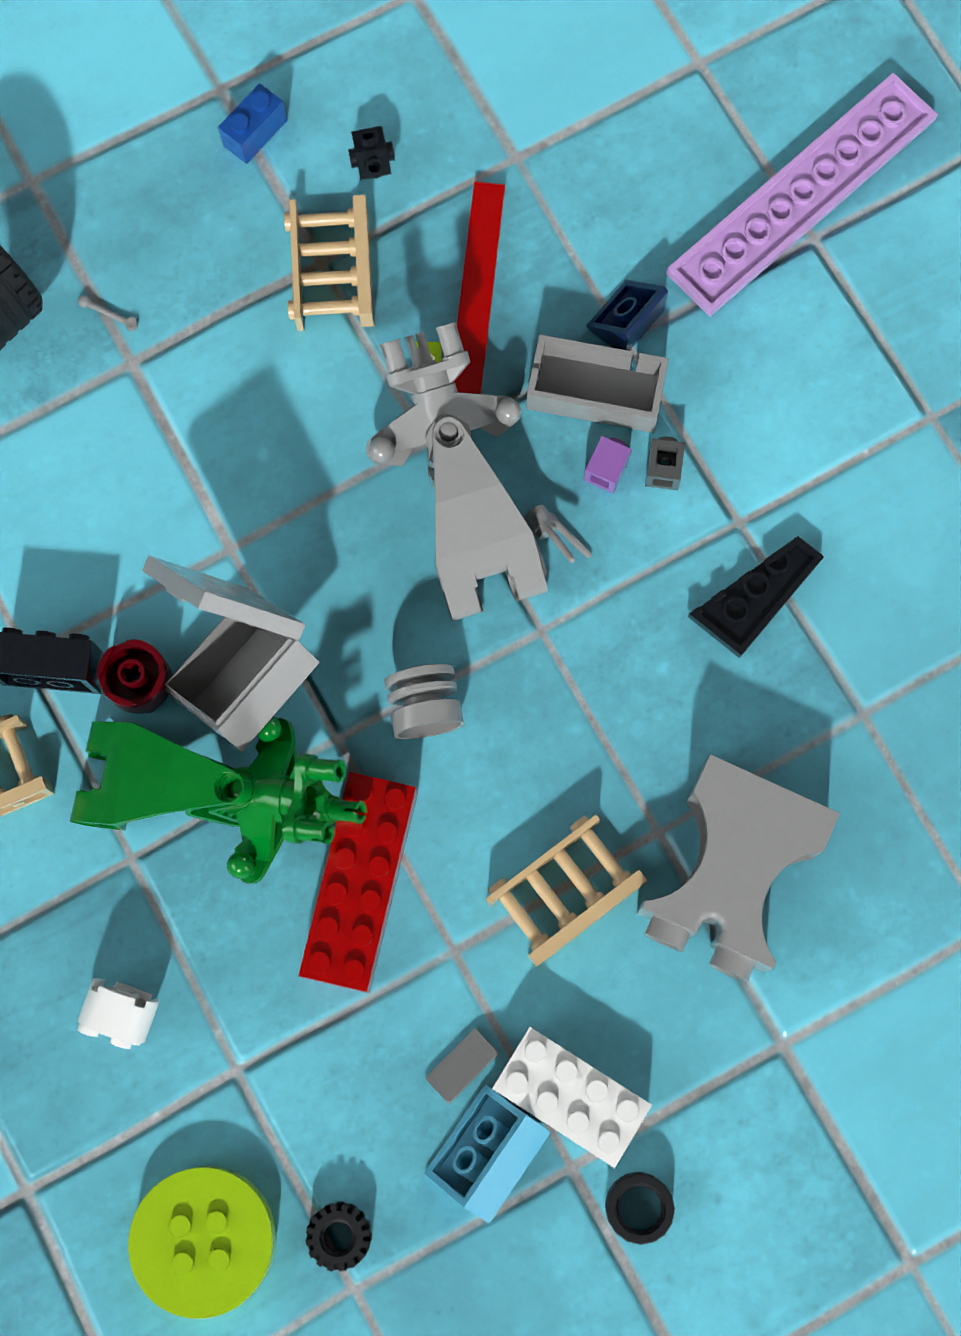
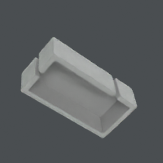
[526,334,669,433]

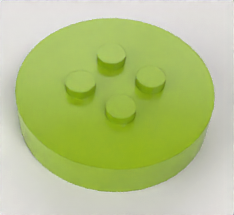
[128,1166,276,1319]

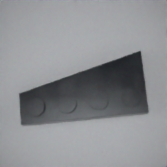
[688,536,824,658]

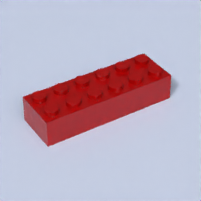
[298,772,418,994]

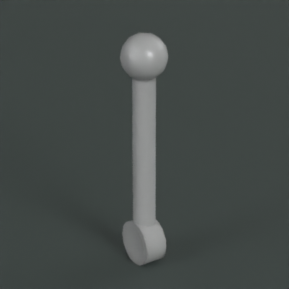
[78,295,138,331]

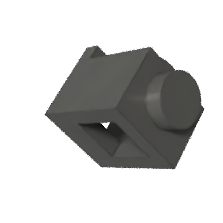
[645,436,685,490]

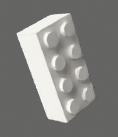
[492,1027,652,1168]

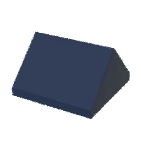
[586,280,669,351]

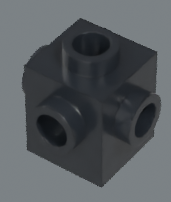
[348,126,395,180]

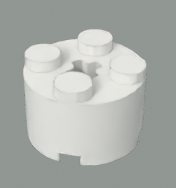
[77,978,160,1049]

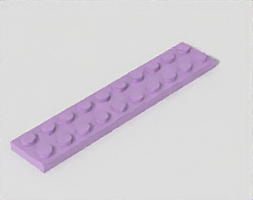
[666,73,938,317]

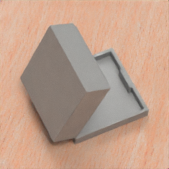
[142,555,320,752]

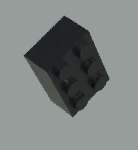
[0,627,104,694]

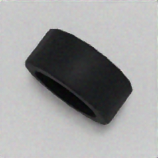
[605,1172,675,1245]

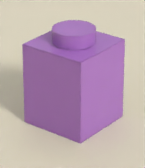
[584,436,632,494]

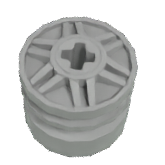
[384,664,464,739]

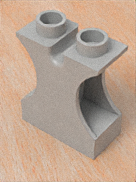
[637,754,840,982]

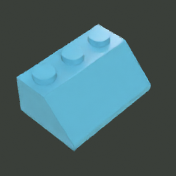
[424,1084,551,1224]

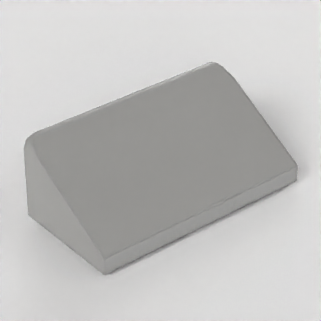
[425,1028,499,1104]

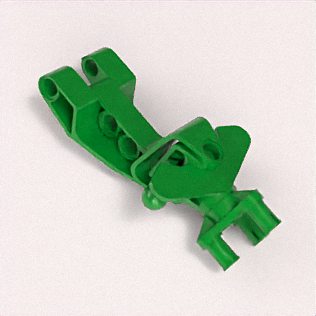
[70,716,367,884]

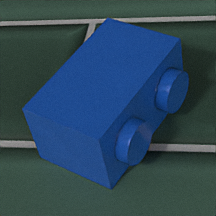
[218,83,287,164]

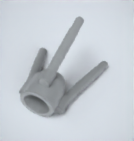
[523,505,592,576]

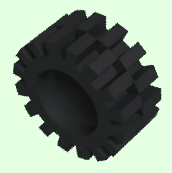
[305,1202,372,1272]

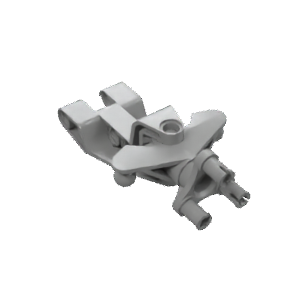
[366,322,548,621]

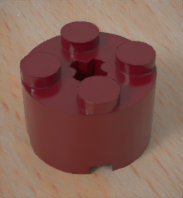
[97,639,172,714]

